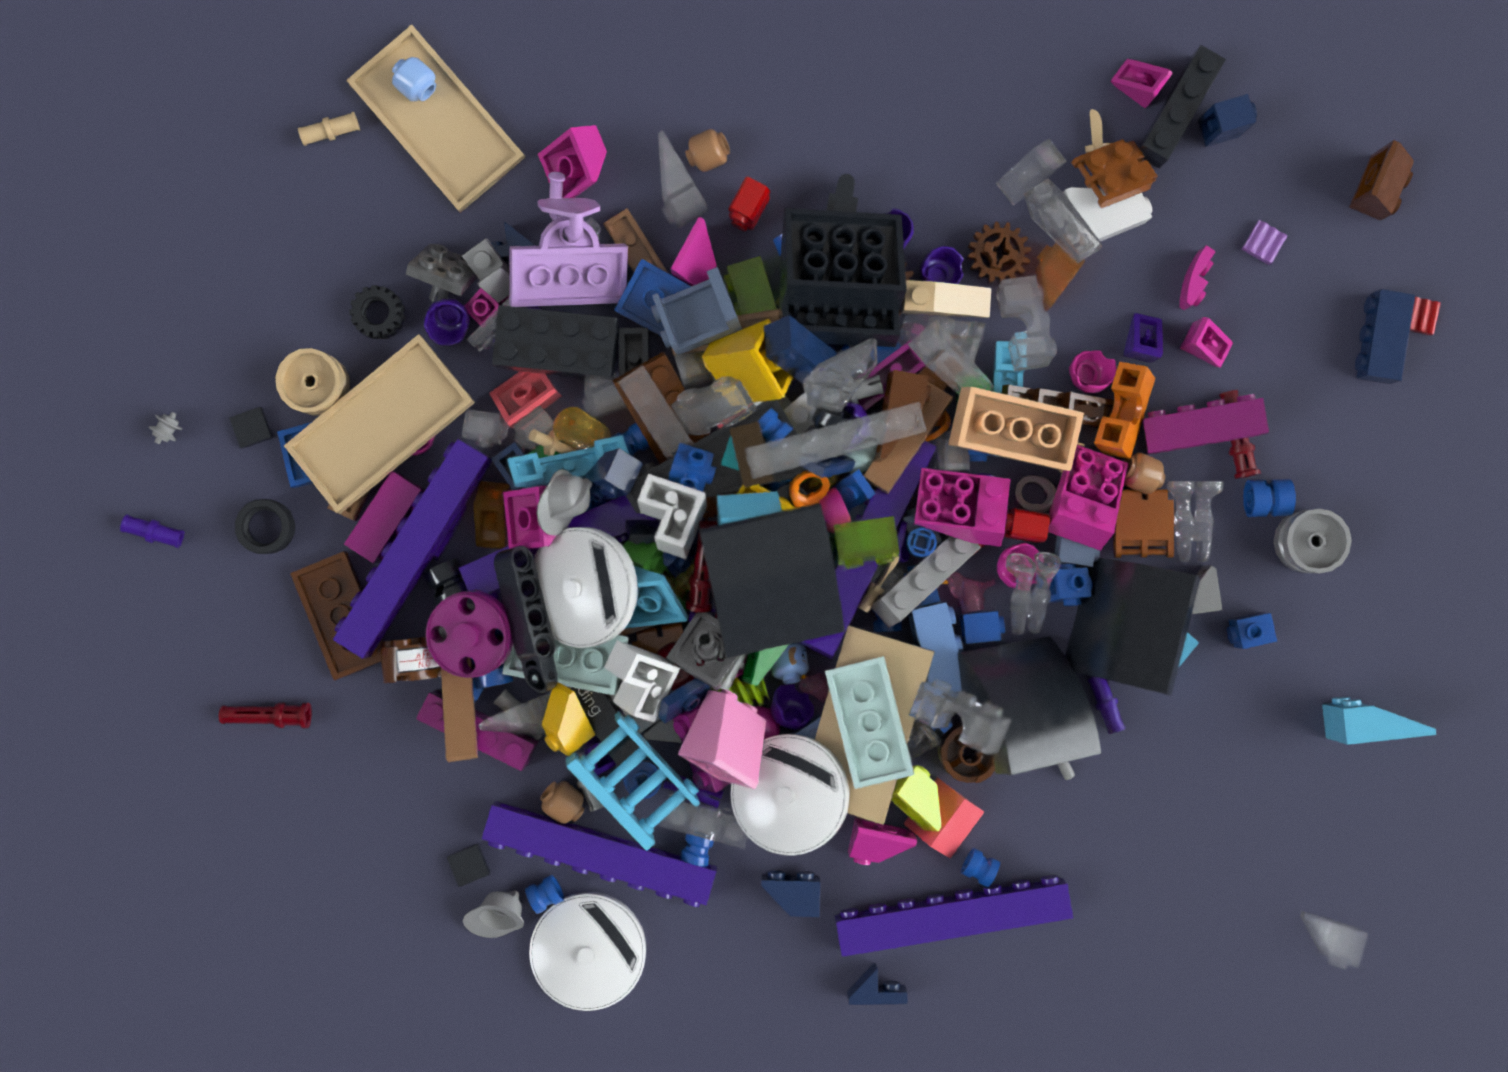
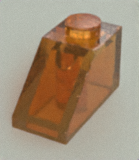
[1035,240,1085,312]
[473,481,510,549]

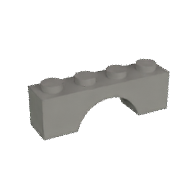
[871,535,981,628]

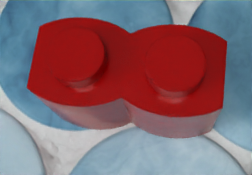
[728,176,770,232]
[1004,508,1050,543]

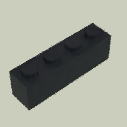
[1139,45,1226,168]

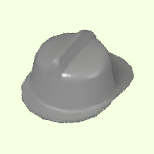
[537,469,592,536]
[463,890,524,938]

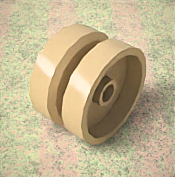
[276,348,350,416]

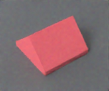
[489,371,562,430]
[903,777,984,859]

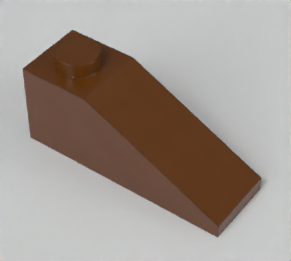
[874,370,931,462]

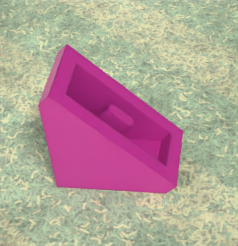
[1111,58,1173,108]
[1180,317,1233,368]

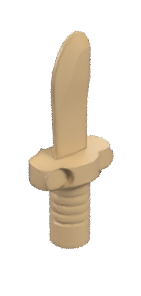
[1085,109,1111,153]
[529,429,577,456]
[858,555,899,613]

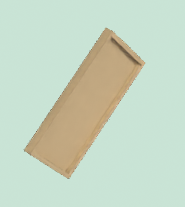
[346,25,525,213]
[284,334,475,514]
[815,626,935,825]

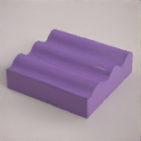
[1241,220,1287,265]

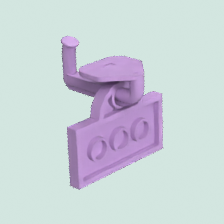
[509,172,628,307]

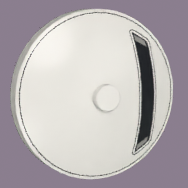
[534,527,638,648]
[731,734,849,855]
[529,892,646,1011]

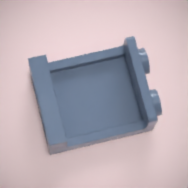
[651,267,742,356]

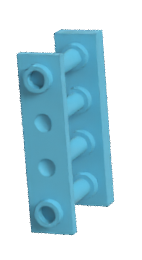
[565,711,700,851]

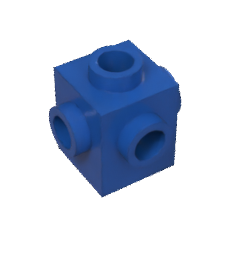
[668,443,717,492]
[1043,564,1092,607]

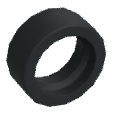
[235,499,295,554]

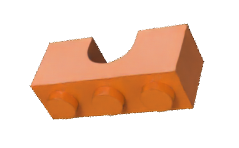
[1094,362,1155,459]

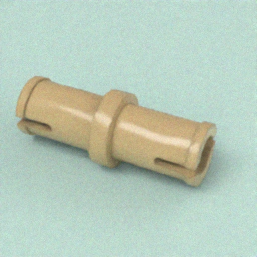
[298,112,360,146]

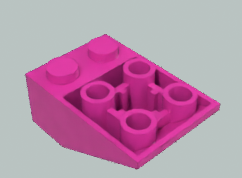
[1048,445,1128,550]
[914,468,1010,547]

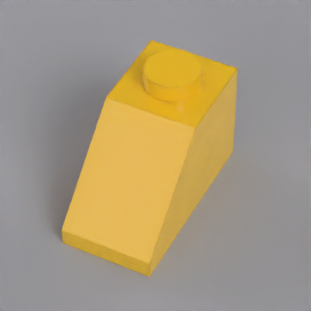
[542,682,596,757]

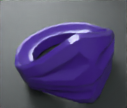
[885,521,910,563]

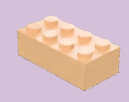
[948,387,1084,471]

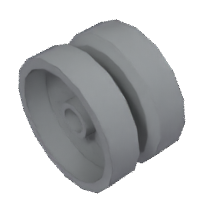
[1273,509,1352,573]

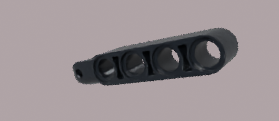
[494,546,558,693]

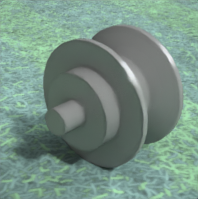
[149,412,183,444]

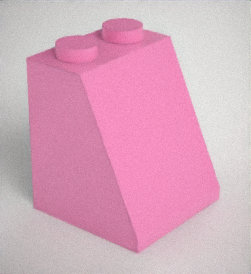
[678,689,766,789]

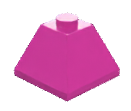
[538,125,607,198]
[671,217,717,286]
[503,486,556,549]
[848,818,917,865]

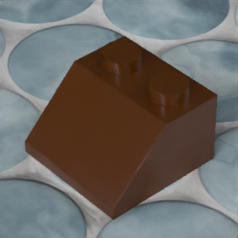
[1349,140,1414,221]

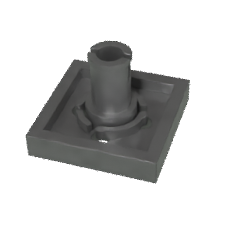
[406,243,478,302]
[667,612,741,691]

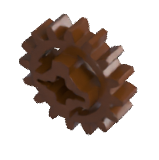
[967,221,1031,286]

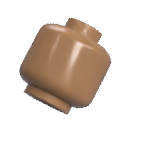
[685,129,730,172]
[1124,452,1166,495]
[540,781,584,825]

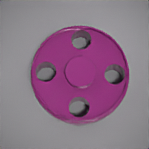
[426,589,513,678]

